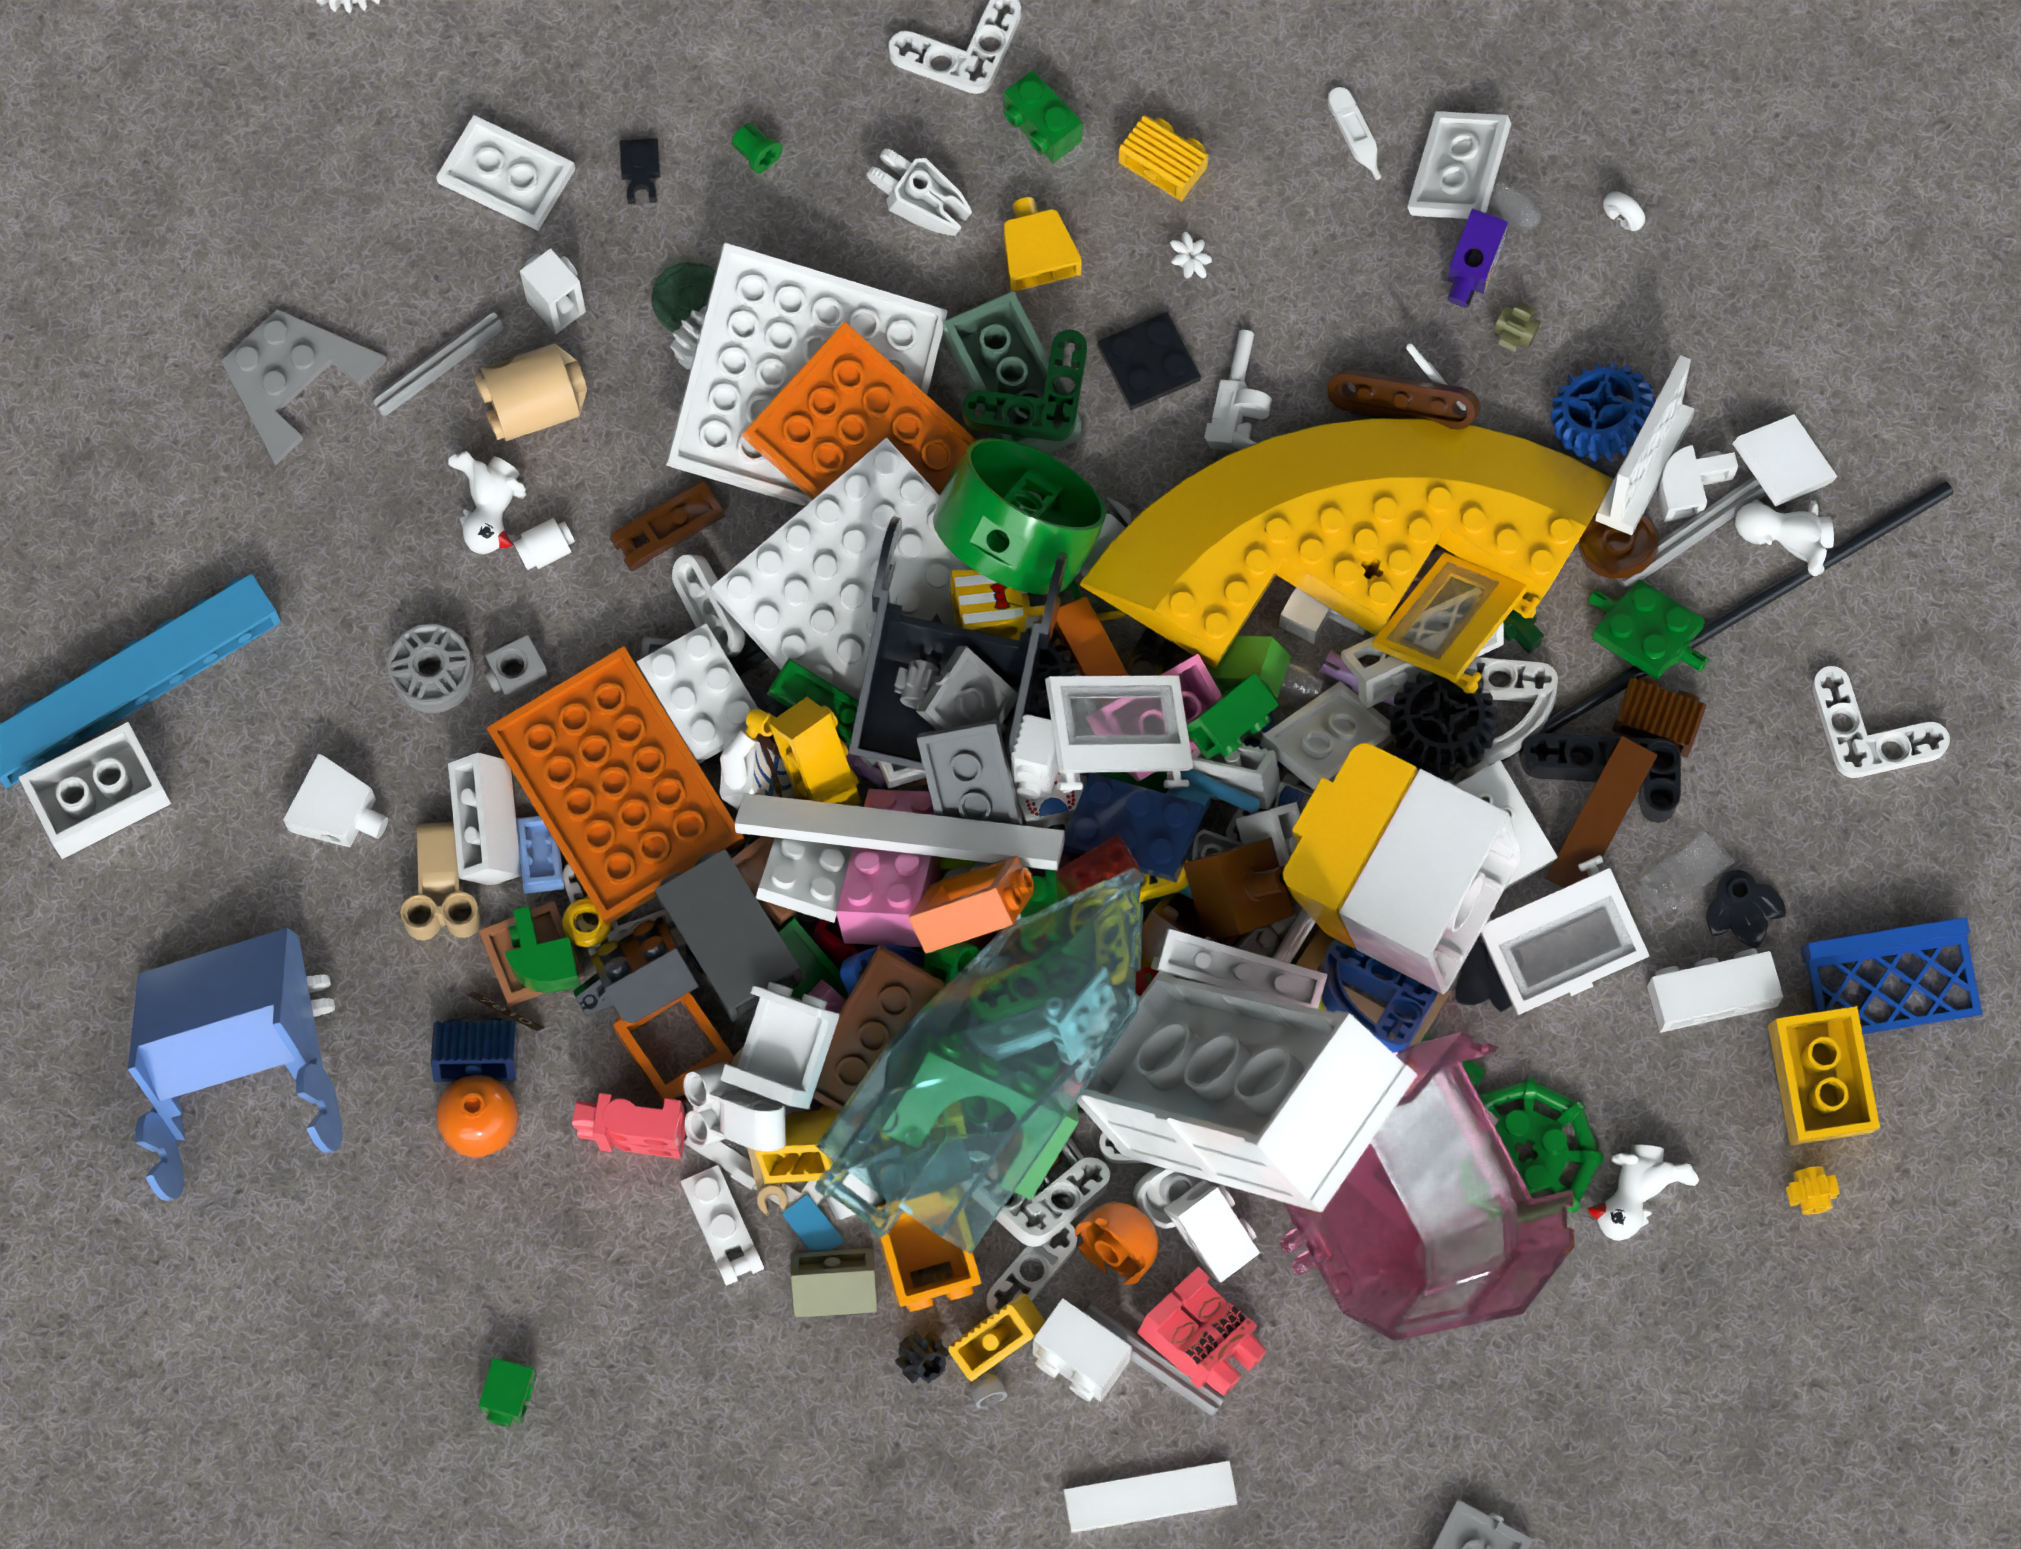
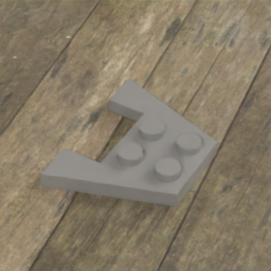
[221,309,387,466]

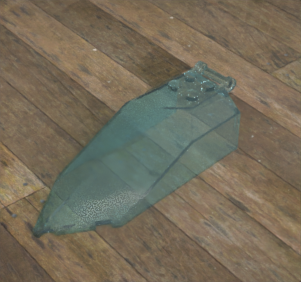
[815,868,1145,1254]

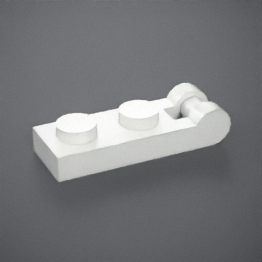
[680,1165,764,1286]

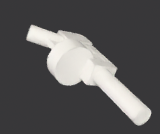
[1204,330,1272,451]

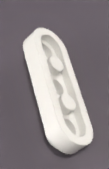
[672,555,745,658]

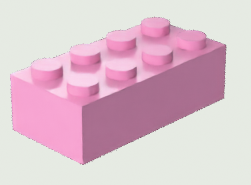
[836,789,942,947]

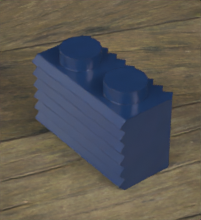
[430,1018,518,1082]

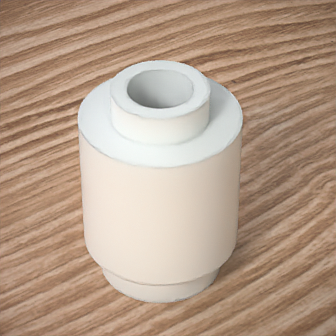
[513,517,575,570]

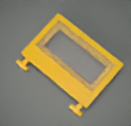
[1373,552,1540,693]

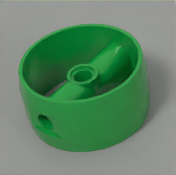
[933,438,1106,595]

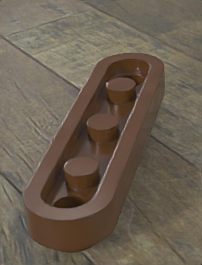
[1328,369,1480,430]

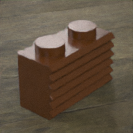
[1612,677,1707,757]

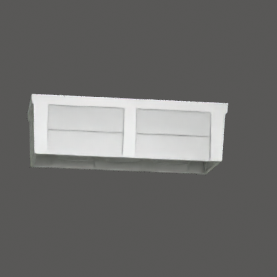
[1070,971,1417,1213]

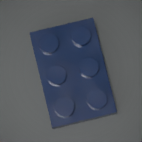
[1063,773,1205,883]

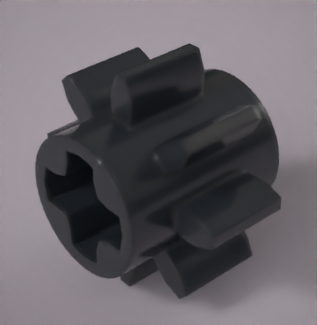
[895,1330,950,1384]

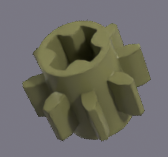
[1493,301,1541,352]

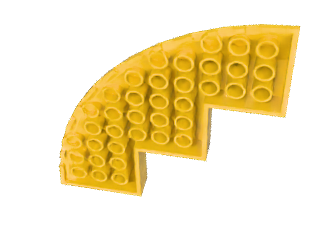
[1080,419,1614,669]

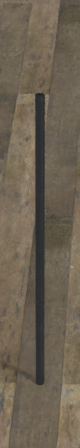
[1493,481,1953,764]

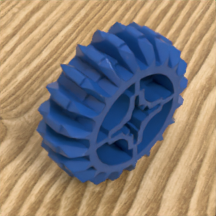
[1551,361,1656,462]

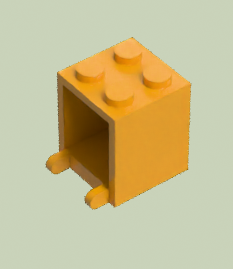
[870,1183,981,1312]

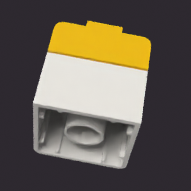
[1283,743,1521,994]

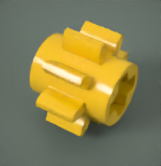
[1786,1166,1840,1215]

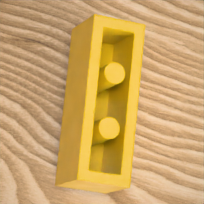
[769,697,862,806]

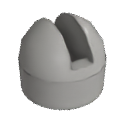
[971,1372,1007,1408]

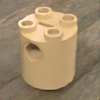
[474,343,587,442]

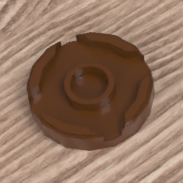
[1579,513,1658,579]

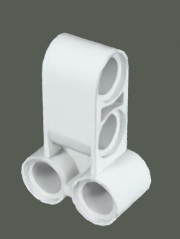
[683,1062,786,1151]

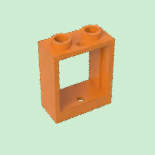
[908,856,1034,954]
[613,992,734,1105]

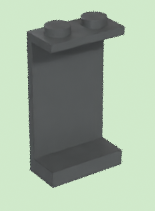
[654,849,803,1022]

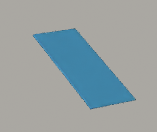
[782,1194,845,1252]

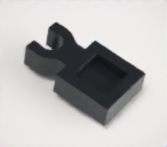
[620,138,660,204]

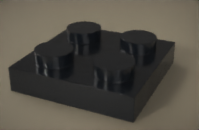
[1097,312,1201,411]

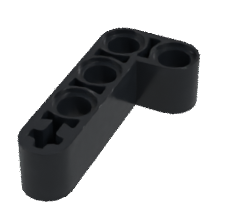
[1520,733,1681,823]

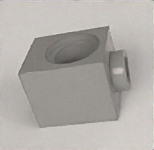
[483,635,549,701]

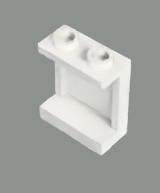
[720,982,840,1109]

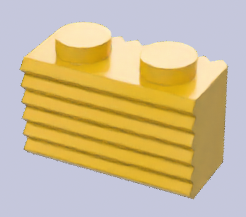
[1118,115,1209,202]
[948,1293,1046,1381]

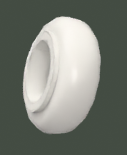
[1603,191,1645,231]

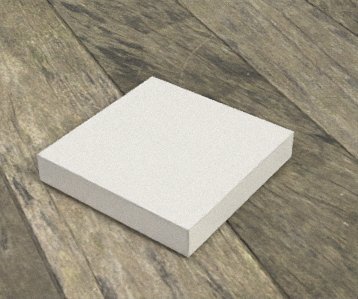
[1732,414,1838,507]

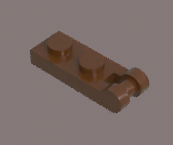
[610,480,725,571]

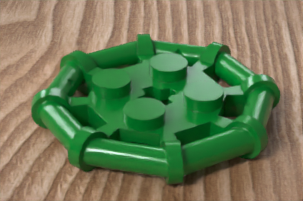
[1448,1076,1604,1228]

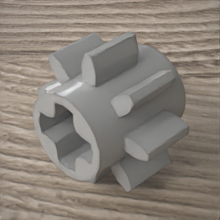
[894,660,939,709]

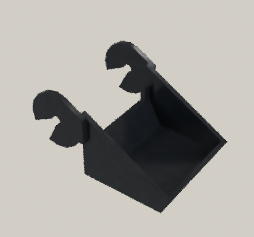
[849,516,1068,771]

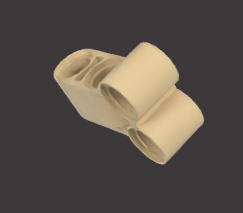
[400,821,482,941]

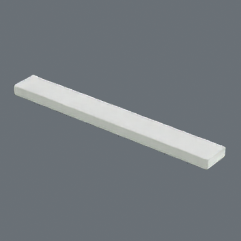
[735,793,1065,871]

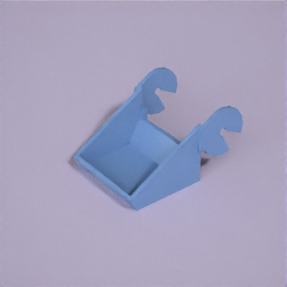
[128,928,343,1201]

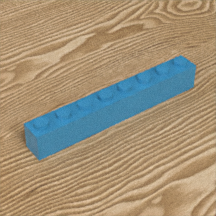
[0,573,281,789]

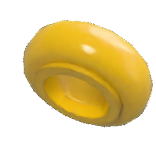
[562,898,612,947]

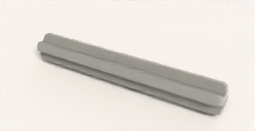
[372,311,504,416]
[1083,1305,1224,1415]

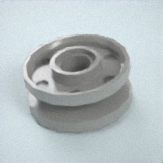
[388,624,475,713]

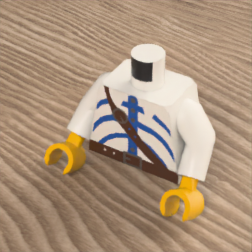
[720,709,796,810]

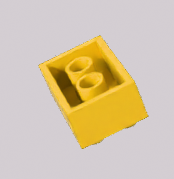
[1768,1006,1880,1146]

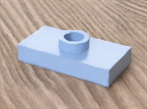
[516,816,564,894]

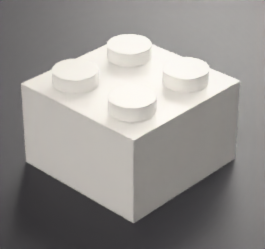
[1033,1298,1132,1402]

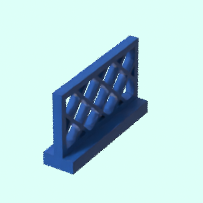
[1800,917,1982,1035]

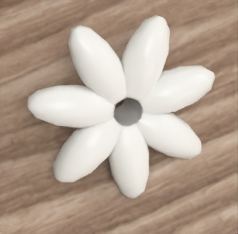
[1170,232,1212,279]

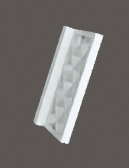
[1595,355,1695,535]

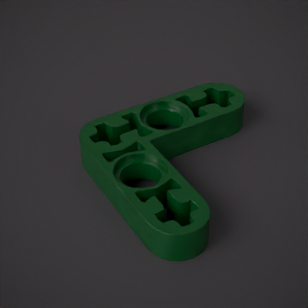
[962,330,1087,441]

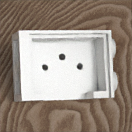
[1446,760,1558,889]

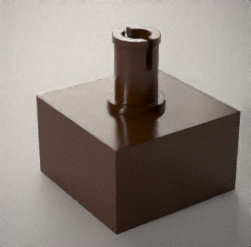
[1183,837,1294,940]

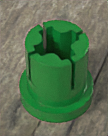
[732,123,783,174]

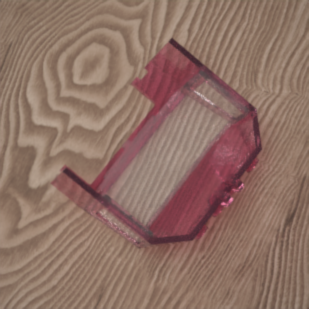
[1279,1032,1575,1341]

